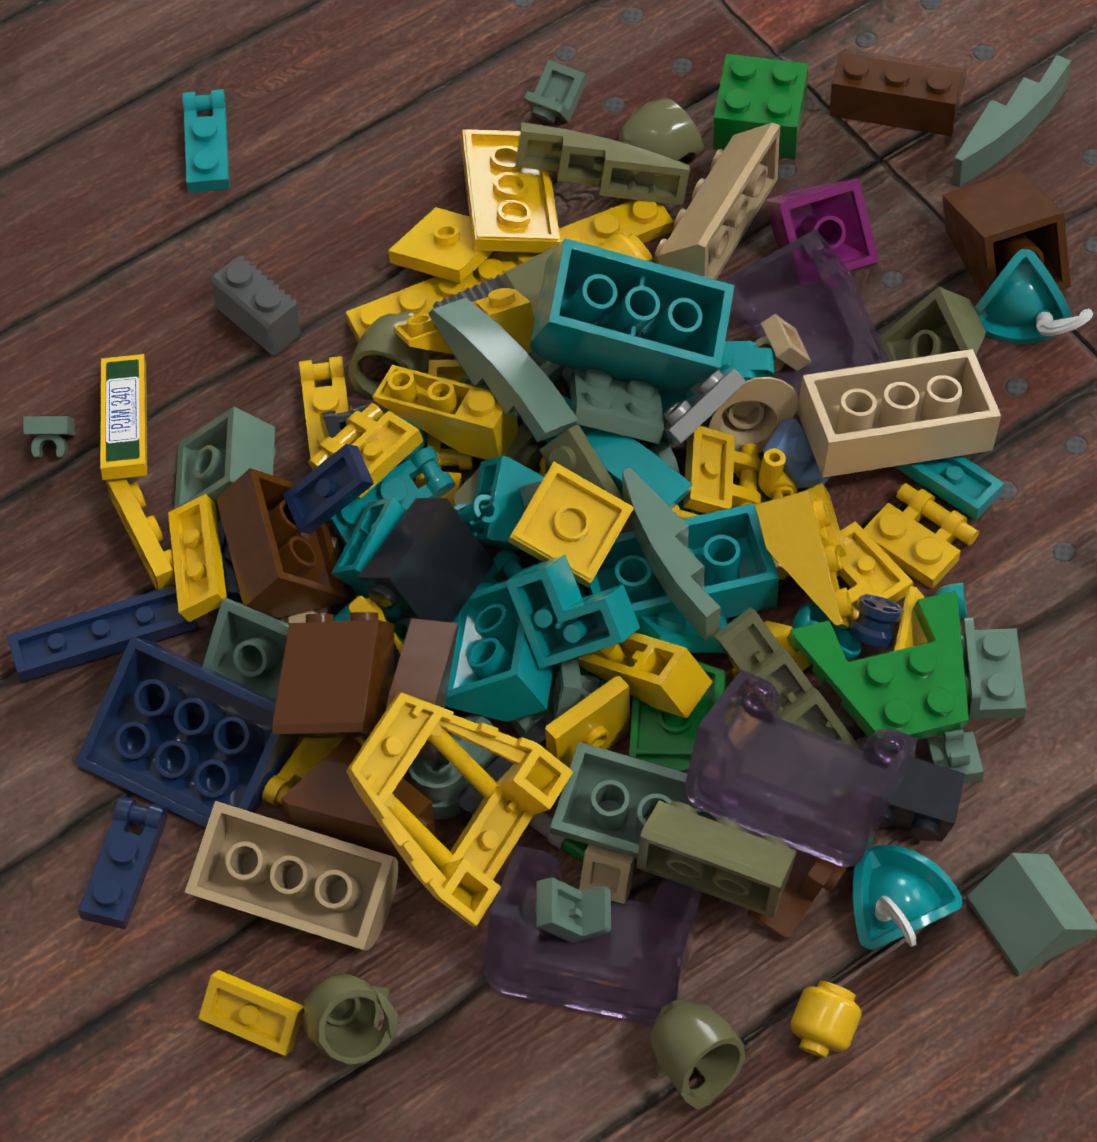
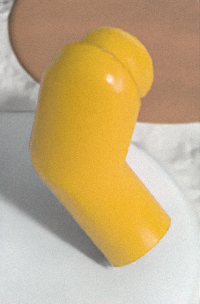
[758,448,797,500]

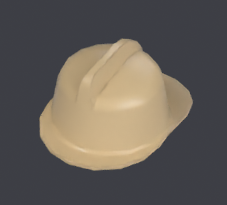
[708,377,798,453]

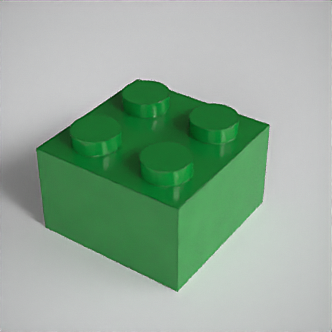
[713,54,809,159]

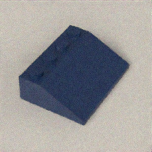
[75,636,299,827]

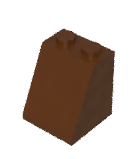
[942,170,1071,297]
[272,612,394,739]
[281,735,436,878]

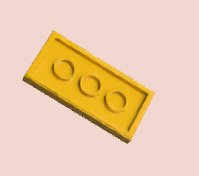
[461,129,561,253]

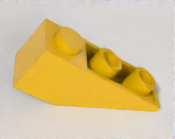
[393,288,534,355]
[373,365,519,460]
[755,490,853,629]

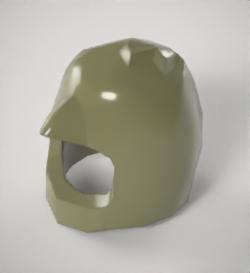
[618,97,706,161]
[348,311,431,398]
[303,973,398,1065]
[649,999,745,1110]

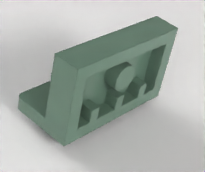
[961,617,1026,719]

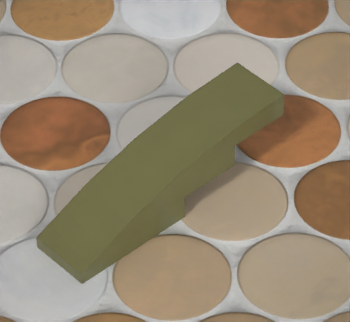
[515,122,690,205]
[714,607,869,781]

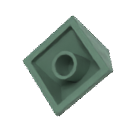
[203,598,289,700]
[966,853,1097,976]

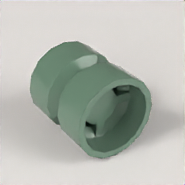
[408,737,470,819]

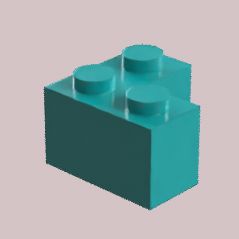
[505,555,640,669]

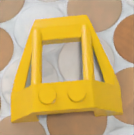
[346,692,573,927]

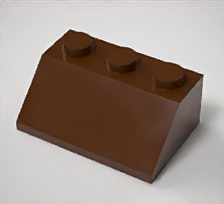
[829,49,967,137]
[216,468,348,618]

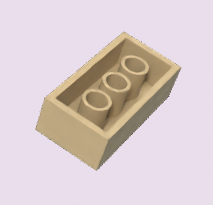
[797,349,1001,478]

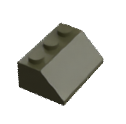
[637,801,797,918]

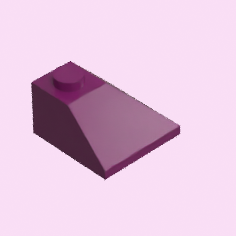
[765,179,880,286]

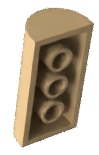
[185,801,398,951]

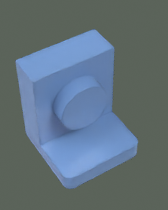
[763,418,830,488]

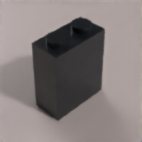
[358,498,494,640]

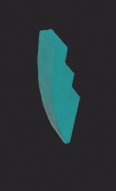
[523,395,692,509]

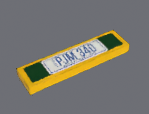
[100,354,147,480]

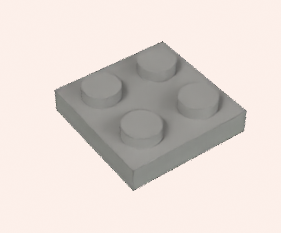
[661,369,746,445]

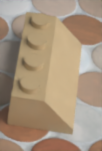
[654,122,780,280]

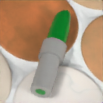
[528,812,588,863]

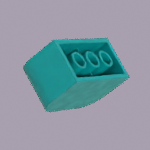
[530,238,735,392]

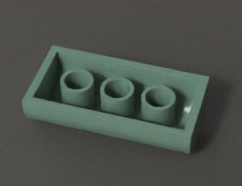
[550,742,762,859]

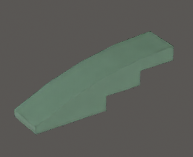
[952,55,1072,187]
[429,297,578,442]
[622,467,721,641]

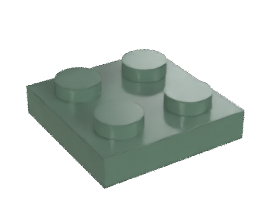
[570,368,664,444]

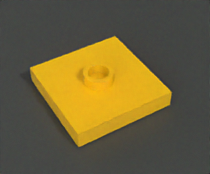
[388,207,494,283]
[508,462,634,587]
[545,675,630,769]

